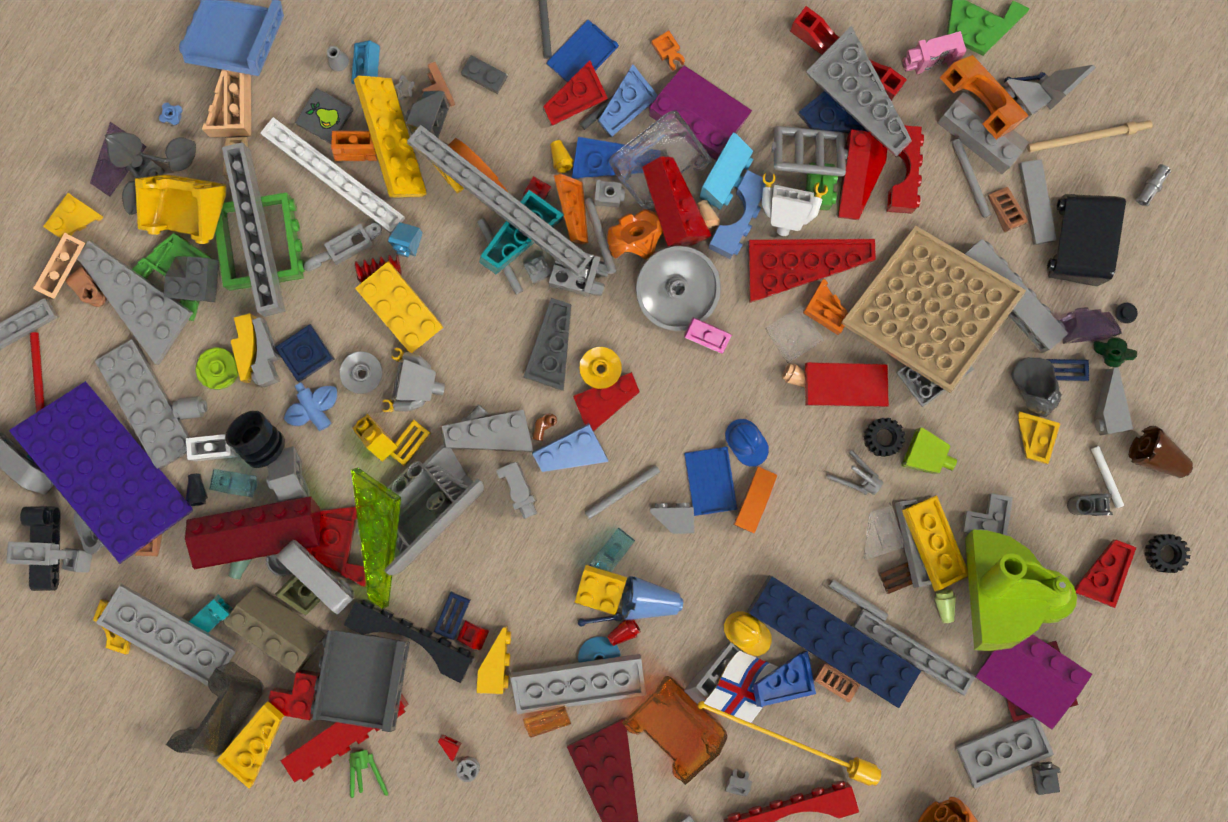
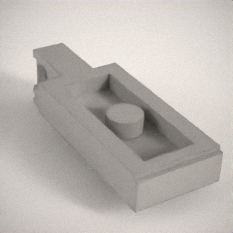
[6,542,72,565]

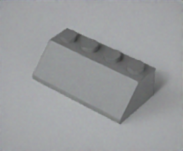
[938,91,1029,174]

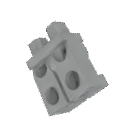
[549,253,608,297]
[496,462,537,519]

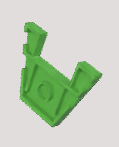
[947,0,1030,56]
[132,233,211,321]

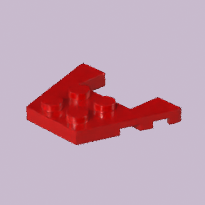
[306,503,377,587]

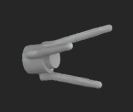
[827,450,883,495]

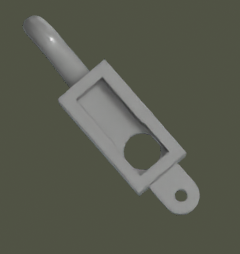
[304,223,382,271]

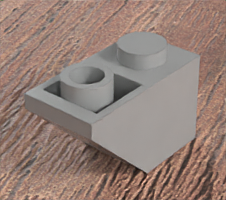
[1002,79,1052,121]
[650,503,694,534]

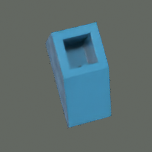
[388,222,423,257]

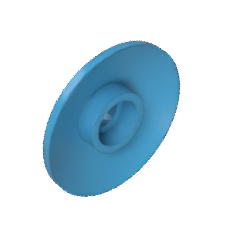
[578,636,621,663]

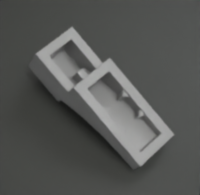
[251,317,280,388]

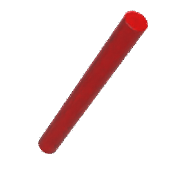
[30,332,45,413]

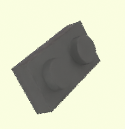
[461,55,508,94]

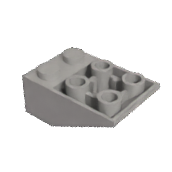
[896,366,974,407]

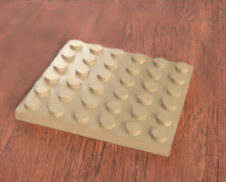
[842,226,1026,393]

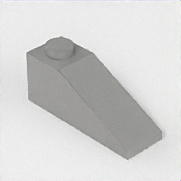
[1095,367,1133,436]
[684,642,743,705]

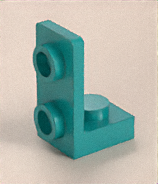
[189,594,233,633]

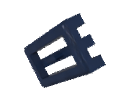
[1046,359,1089,381]
[434,591,471,640]

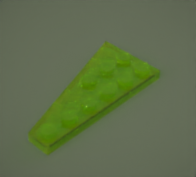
[351,467,401,609]

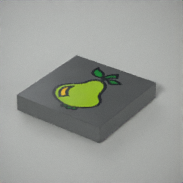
[295,88,353,144]

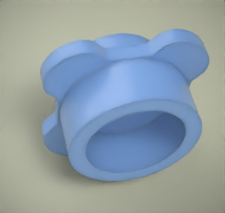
[159,103,183,125]

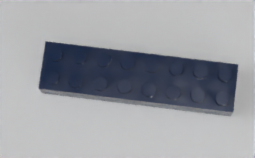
[747,575,921,708]

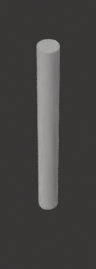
[952,138,991,218]
[584,198,616,274]
[477,218,523,295]
[585,465,660,519]

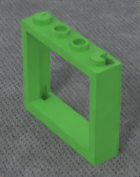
[215,192,305,291]

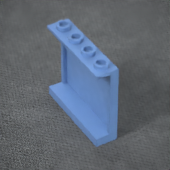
[179,0,284,76]

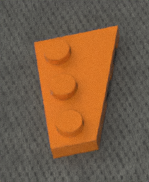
[554,174,588,245]

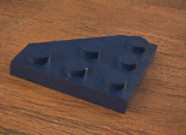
[798,91,868,133]

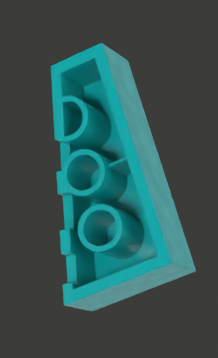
[479,190,564,274]

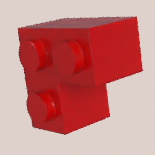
[268,670,320,720]

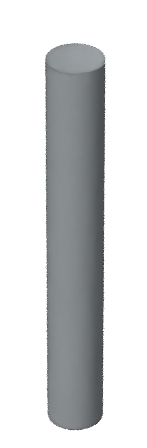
[829,579,888,621]

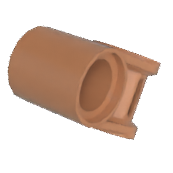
[65,266,107,307]

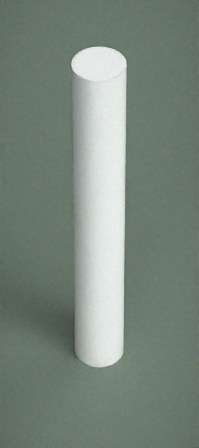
[1091,446,1124,508]

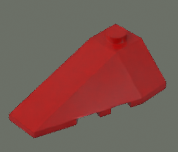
[838,130,888,220]

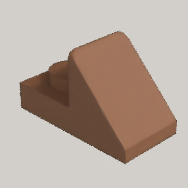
[422,62,455,107]

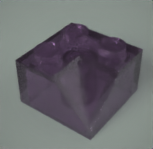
[1060,307,1122,344]

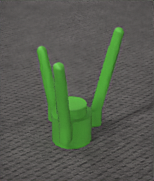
[349,749,388,798]

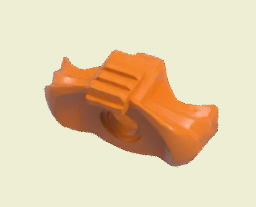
[607,209,663,259]

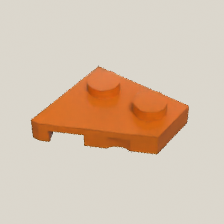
[803,279,848,335]

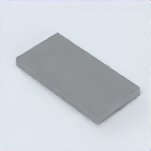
[955,717,1054,789]

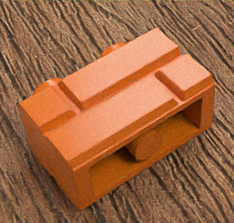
[331,131,377,161]

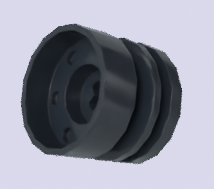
[225,411,285,468]

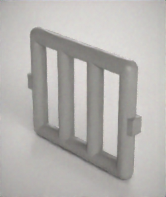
[771,126,848,176]

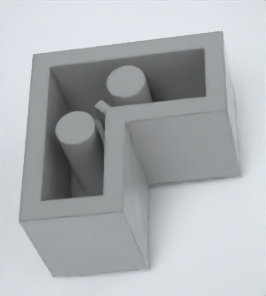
[266,446,310,502]

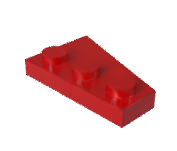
[543,61,608,126]

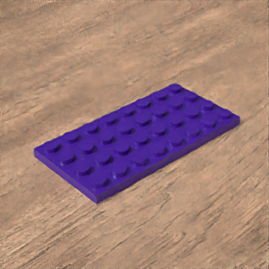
[9,381,193,564]

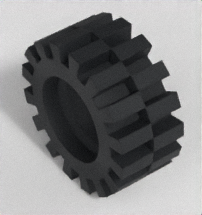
[864,418,905,457]
[1144,534,1191,573]

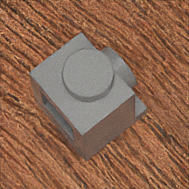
[595,180,625,208]

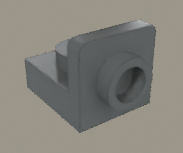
[125,157,165,178]
[1032,762,1061,795]

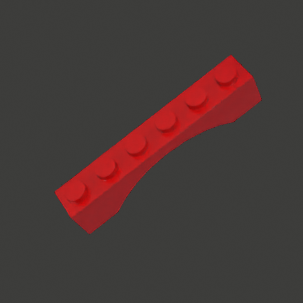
[790,6,907,101]
[723,781,859,822]

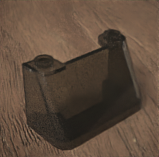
[166,662,264,757]

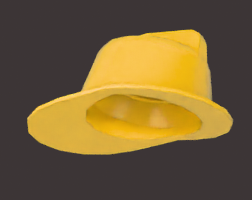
[724,611,772,656]

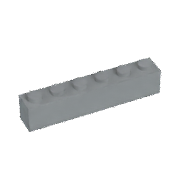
[965,239,1069,353]

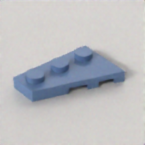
[598,65,658,137]
[532,423,609,472]

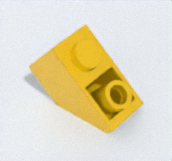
[352,414,398,462]

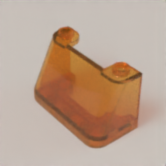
[622,676,728,785]

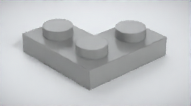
[962,493,1013,535]

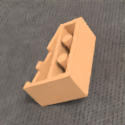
[202,70,251,137]

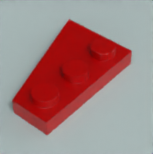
[573,372,640,431]
[1075,539,1137,608]

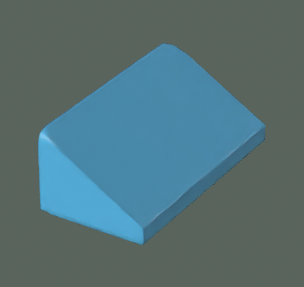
[351,40,380,84]

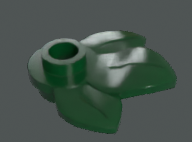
[1093,337,1137,368]

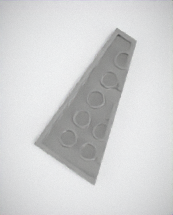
[77,240,193,365]

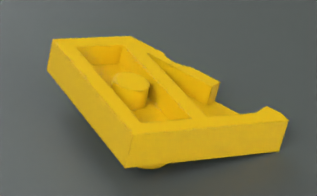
[43,193,103,238]
[1017,411,1060,465]

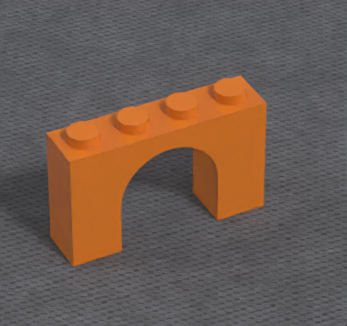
[940,55,1029,140]

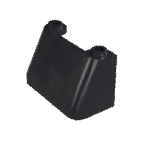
[1047,194,1126,287]

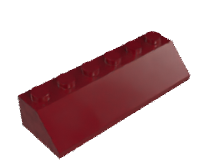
[185,496,321,570]

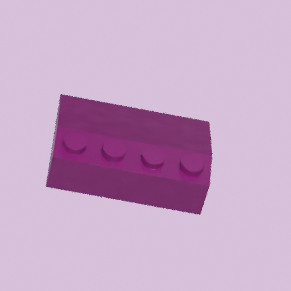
[649,65,752,161]
[975,634,1093,730]

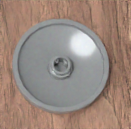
[636,245,721,331]

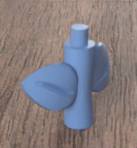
[284,382,337,431]

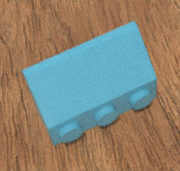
[699,132,754,210]

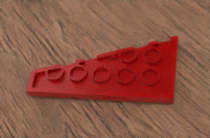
[748,239,876,303]

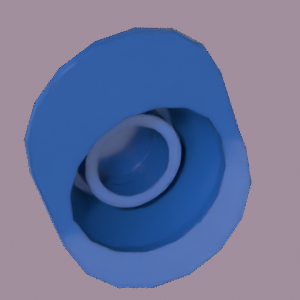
[725,419,769,467]

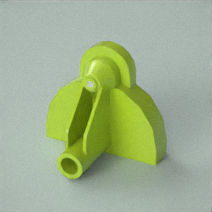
[965,529,1077,651]

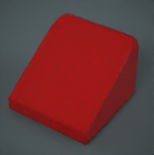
[457,620,489,650]
[438,734,462,762]

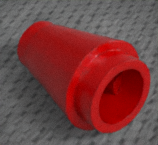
[607,619,641,646]

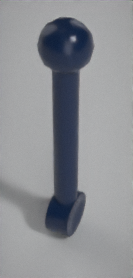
[1004,72,1046,83]
[578,613,622,627]

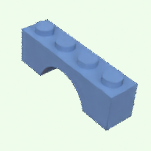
[708,170,770,259]

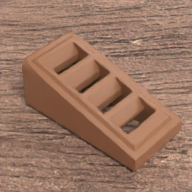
[988,187,1028,233]
[813,661,861,703]

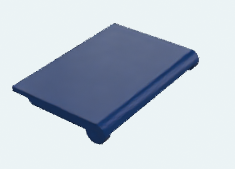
[546,20,619,82]
[684,447,738,516]

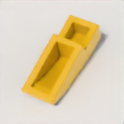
[230,313,257,383]

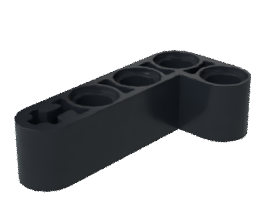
[20,506,61,591]

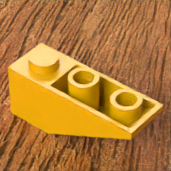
[477,626,511,694]

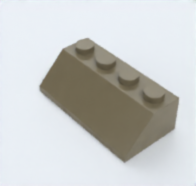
[224,586,325,673]

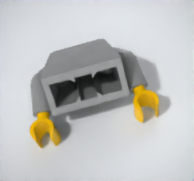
[382,347,445,413]

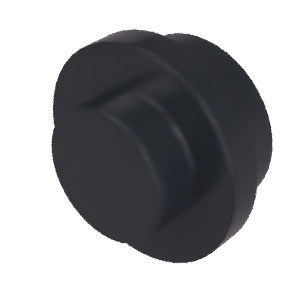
[1115,302,1138,324]

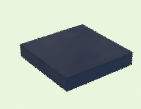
[275,324,335,383]

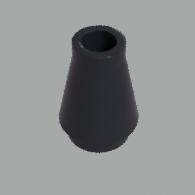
[186,473,208,506]

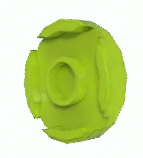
[195,347,239,390]

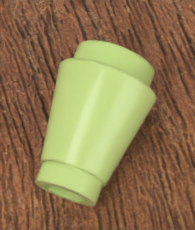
[934,589,956,623]

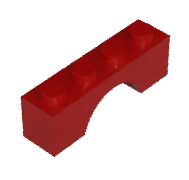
[887,125,924,214]

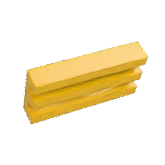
[390,419,431,466]

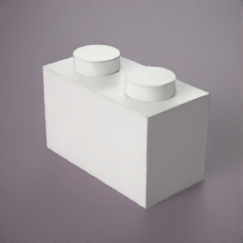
[186,434,239,461]

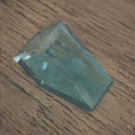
[209,469,257,497]
[589,528,635,572]

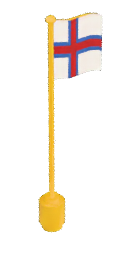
[698,651,881,786]

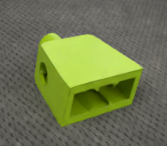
[901,427,957,474]

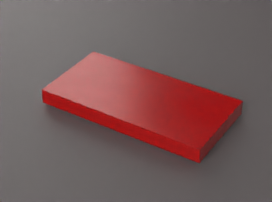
[805,362,889,407]

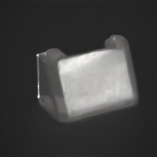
[609,111,713,210]

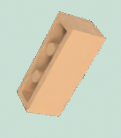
[33,233,85,299]

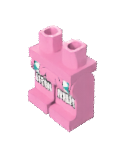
[902,31,966,74]

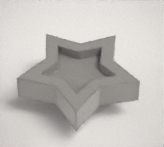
[394,75,415,100]

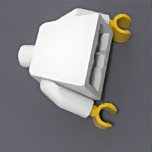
[762,173,828,236]

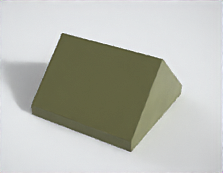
[275,575,321,616]

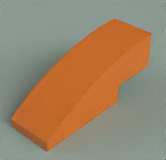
[733,467,777,533]

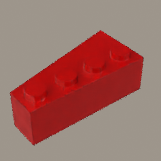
[642,156,711,246]

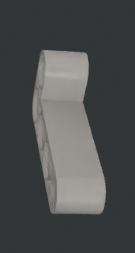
[0,432,53,495]
[276,539,354,614]

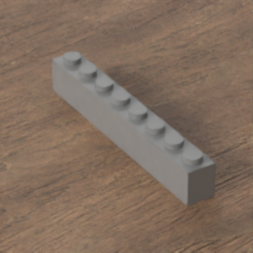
[222,142,286,317]

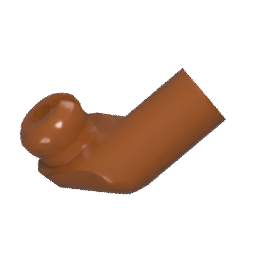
[532,413,557,441]

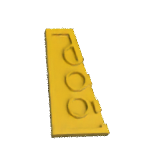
[216,701,284,789]

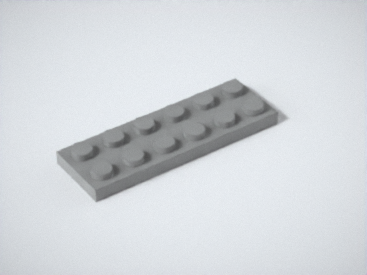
[95,339,190,469]
[96,584,237,689]
[511,654,646,714]

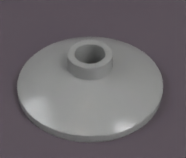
[340,352,382,394]

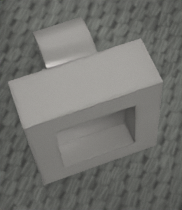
[524,255,552,284]
[725,769,752,797]

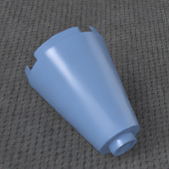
[622,576,683,620]

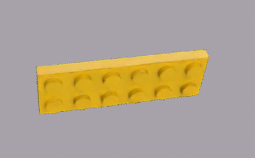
[354,75,427,197]

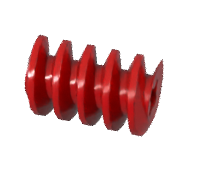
[355,254,402,283]

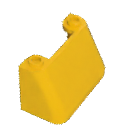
[135,175,227,244]

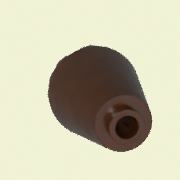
[1128,426,1193,478]

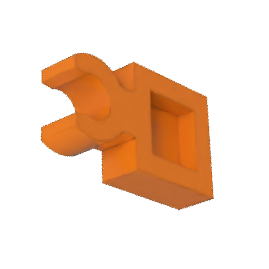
[651,31,685,71]

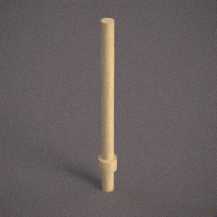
[1027,120,1153,152]

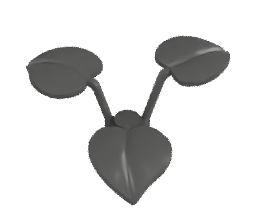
[105,132,196,215]

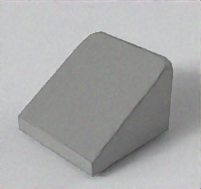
[62,548,92,572]

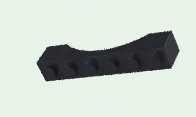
[344,599,474,683]

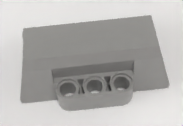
[355,444,484,575]

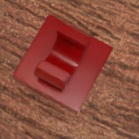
[523,176,552,201]

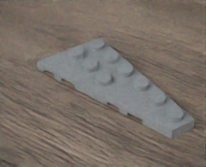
[806,25,912,157]

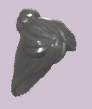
[1011,357,1062,417]

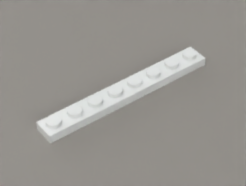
[260,117,405,234]

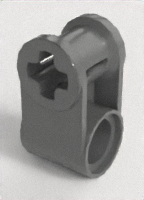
[1067,494,1113,516]

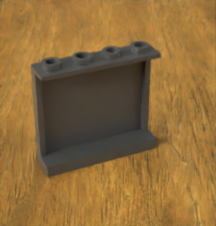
[311,630,410,732]

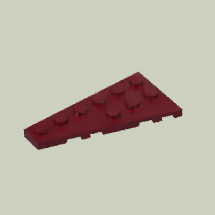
[567,717,639,822]

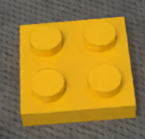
[574,565,627,615]

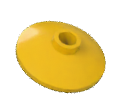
[579,347,622,389]

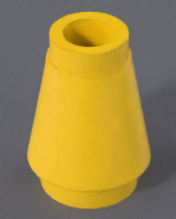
[550,140,573,173]

